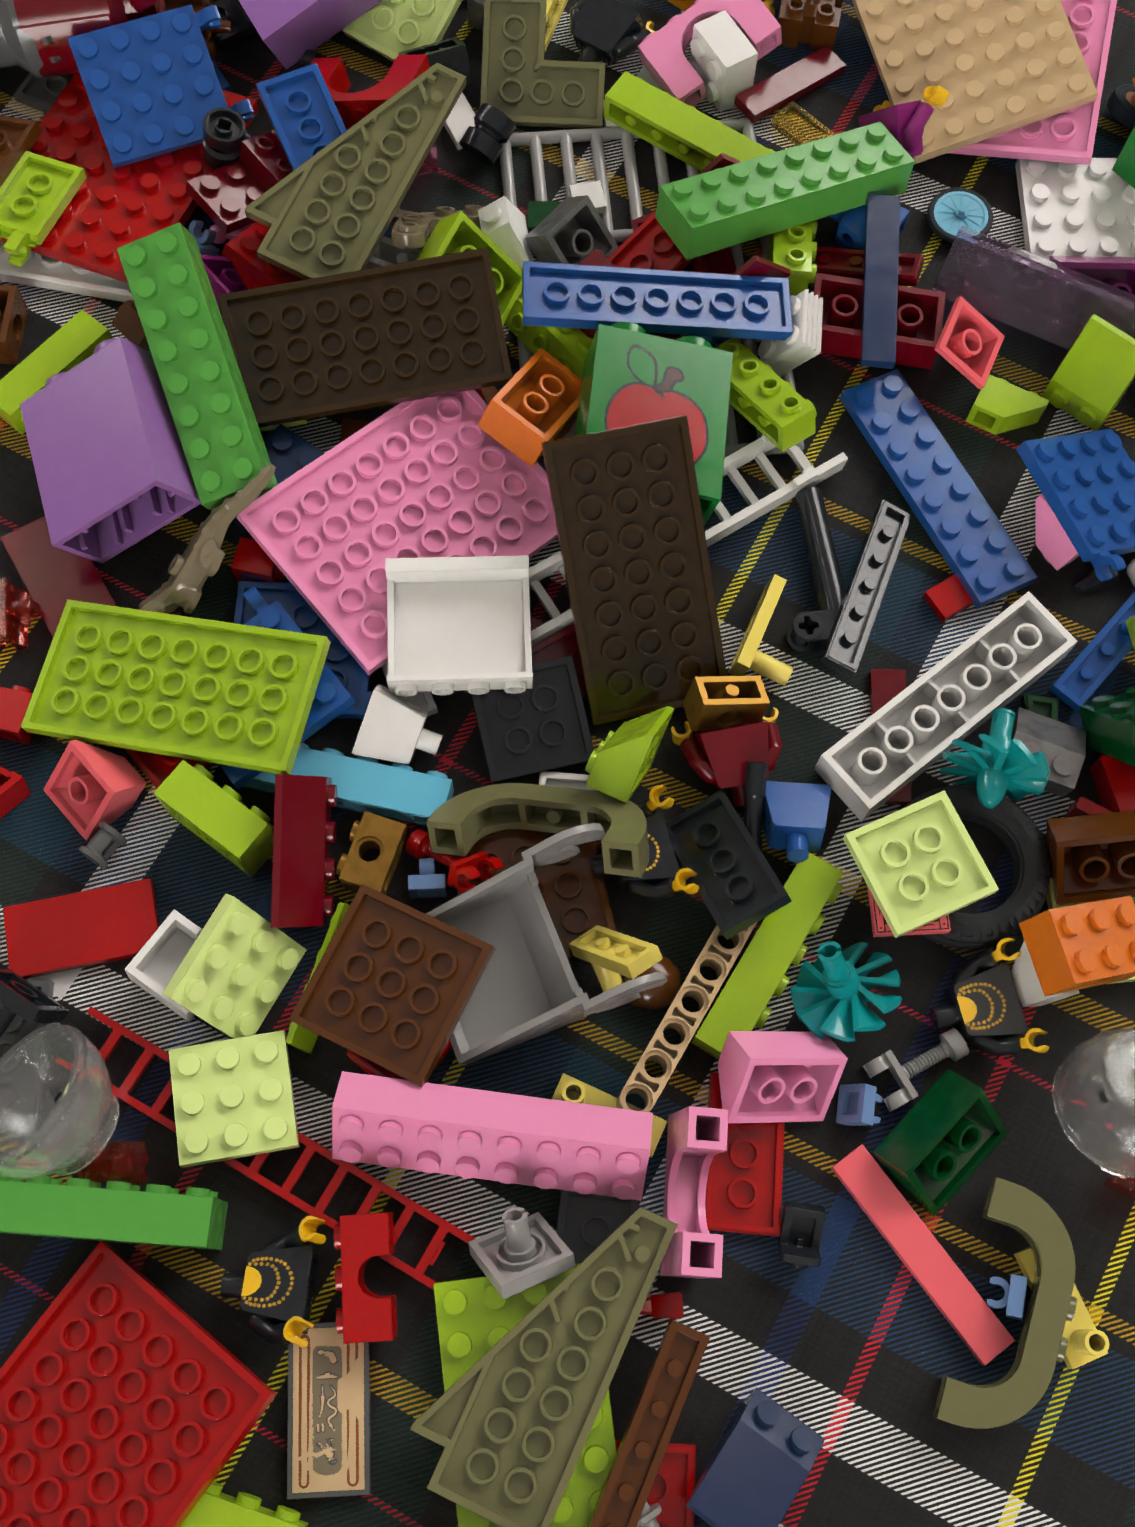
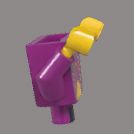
[858,85,949,157]

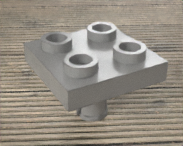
[468,1207,576,1299]

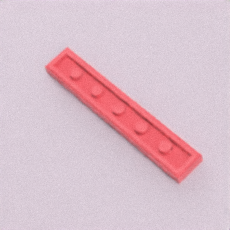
[831,1144,1015,1366]

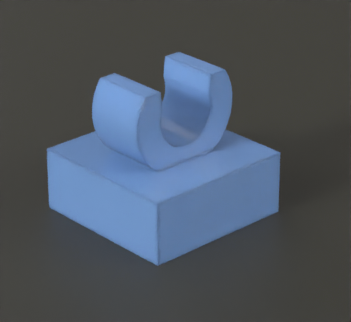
[189,220,220,256]
[408,858,447,899]
[836,1084,883,1126]
[987,1274,1028,1321]

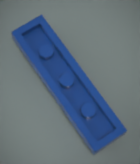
[1049,592,1135,712]

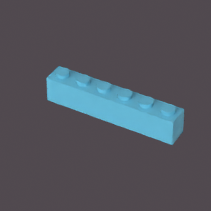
[242,743,454,827]

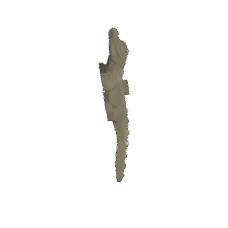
[138,464,276,614]

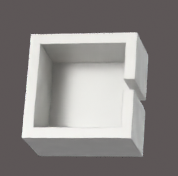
[690,10,758,112]
[125,909,202,1022]

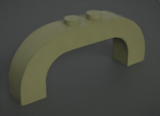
[427,783,649,878]
[933,1177,1077,1429]

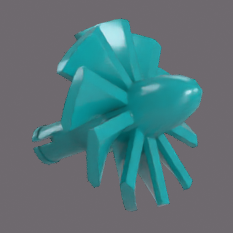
[940,708,1051,809]
[791,941,902,1042]

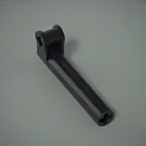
[786,487,845,654]

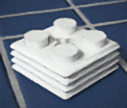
[758,289,823,377]

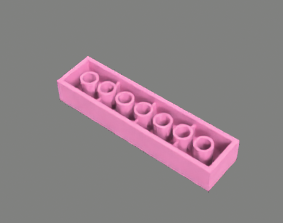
[332,1071,653,1201]

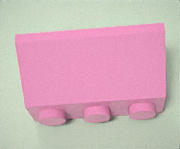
[718,1031,848,1123]

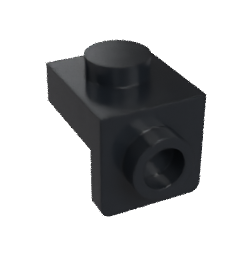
[778,1201,825,1269]

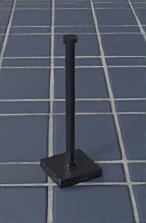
[0,969,69,1038]

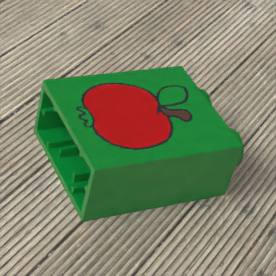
[575,322,733,525]

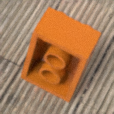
[477,348,582,467]
[1019,895,1135,996]

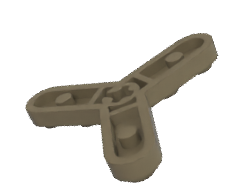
[389,205,483,248]

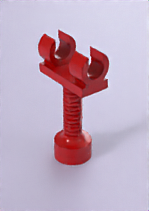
[406,829,504,893]

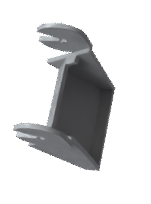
[426,823,668,1064]

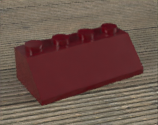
[271,774,337,928]

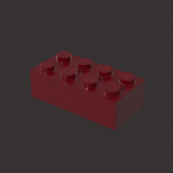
[812,273,946,370]

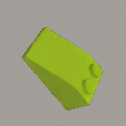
[1042,314,1135,431]

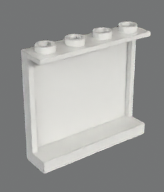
[385,555,533,696]

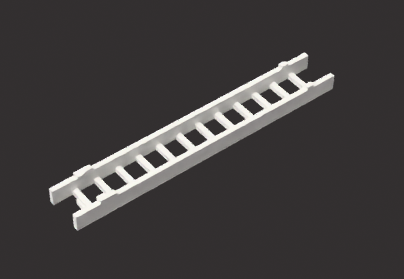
[529,417,848,647]

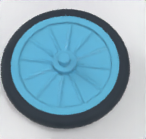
[927,188,993,245]

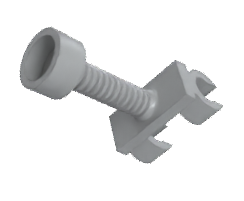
[863,1028,969,1112]

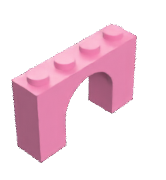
[638,0,782,107]
[660,1106,728,1279]

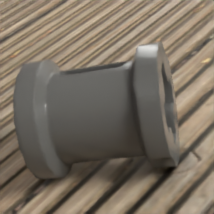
[78,821,128,870]

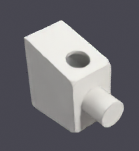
[352,684,443,764]

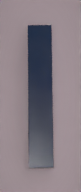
[860,194,900,369]

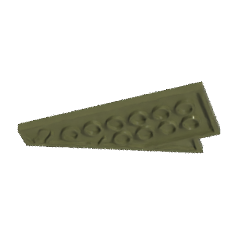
[244,63,466,280]
[410,1207,678,1527]

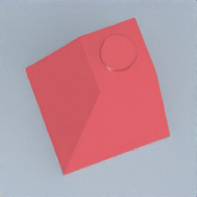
[934,296,1005,389]
[43,739,147,841]

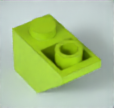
[965,374,1050,435]

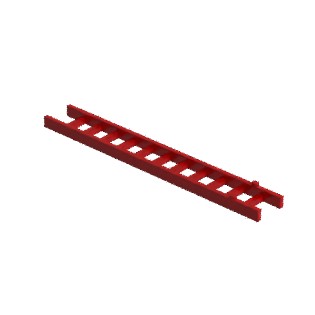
[55,1006,476,1290]

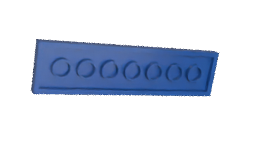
[522,261,793,341]
[839,369,1038,609]

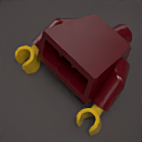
[671,707,782,806]

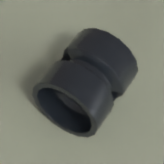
[459,103,516,166]
[203,107,246,169]

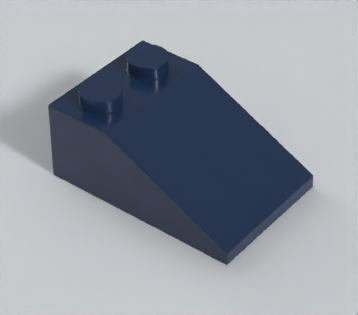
[686,1388,825,1527]

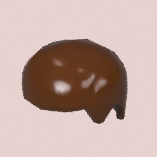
[621,956,681,1011]

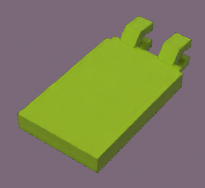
[0,151,86,267]

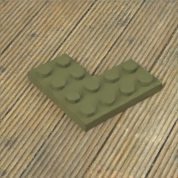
[480,0,605,129]

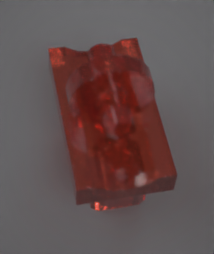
[0,578,41,649]
[76,1141,149,1184]

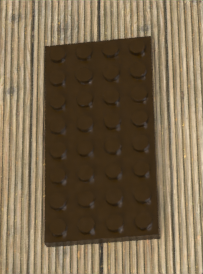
[219,248,512,428]
[541,415,727,725]

